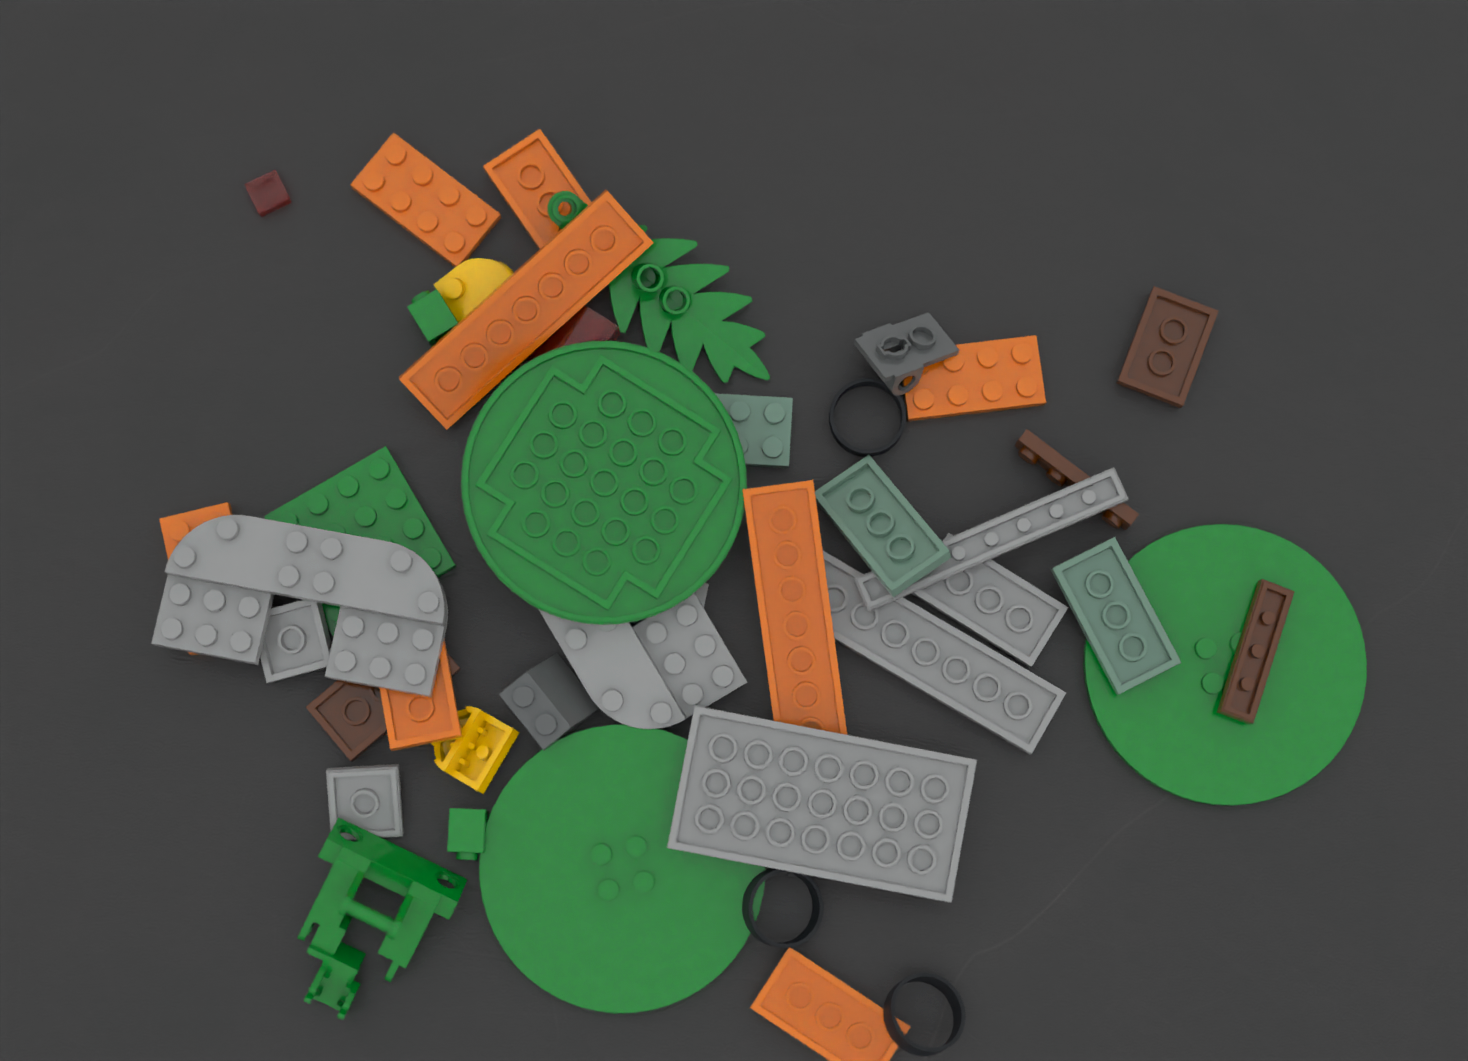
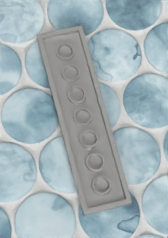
[823,551,1066,755]

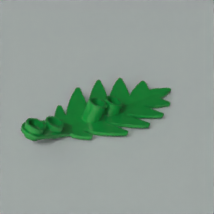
[547,191,770,383]

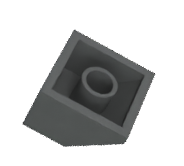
[499,653,600,751]

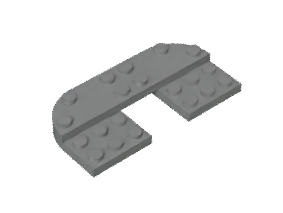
[151,515,448,698]
[539,592,747,729]

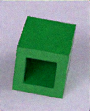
[407,289,458,347]
[447,808,489,860]

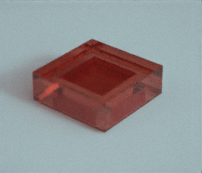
[245,169,292,217]

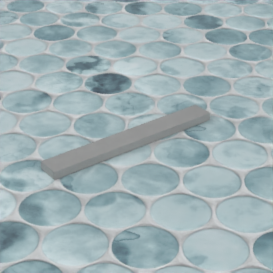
[854,467,1129,612]

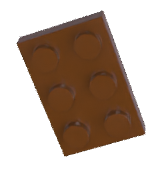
[1116,286,1219,408]

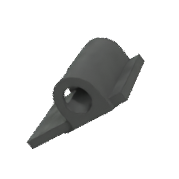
[854,312,959,396]

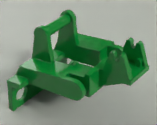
[298,817,467,1020]

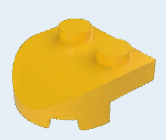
[433,258,514,323]
[431,706,520,794]

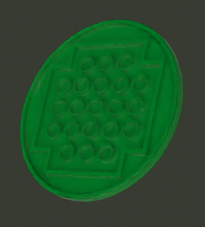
[461,341,747,625]
[1083,524,1367,806]
[479,725,766,1013]

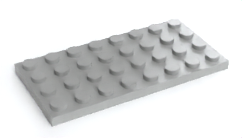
[667,706,977,902]

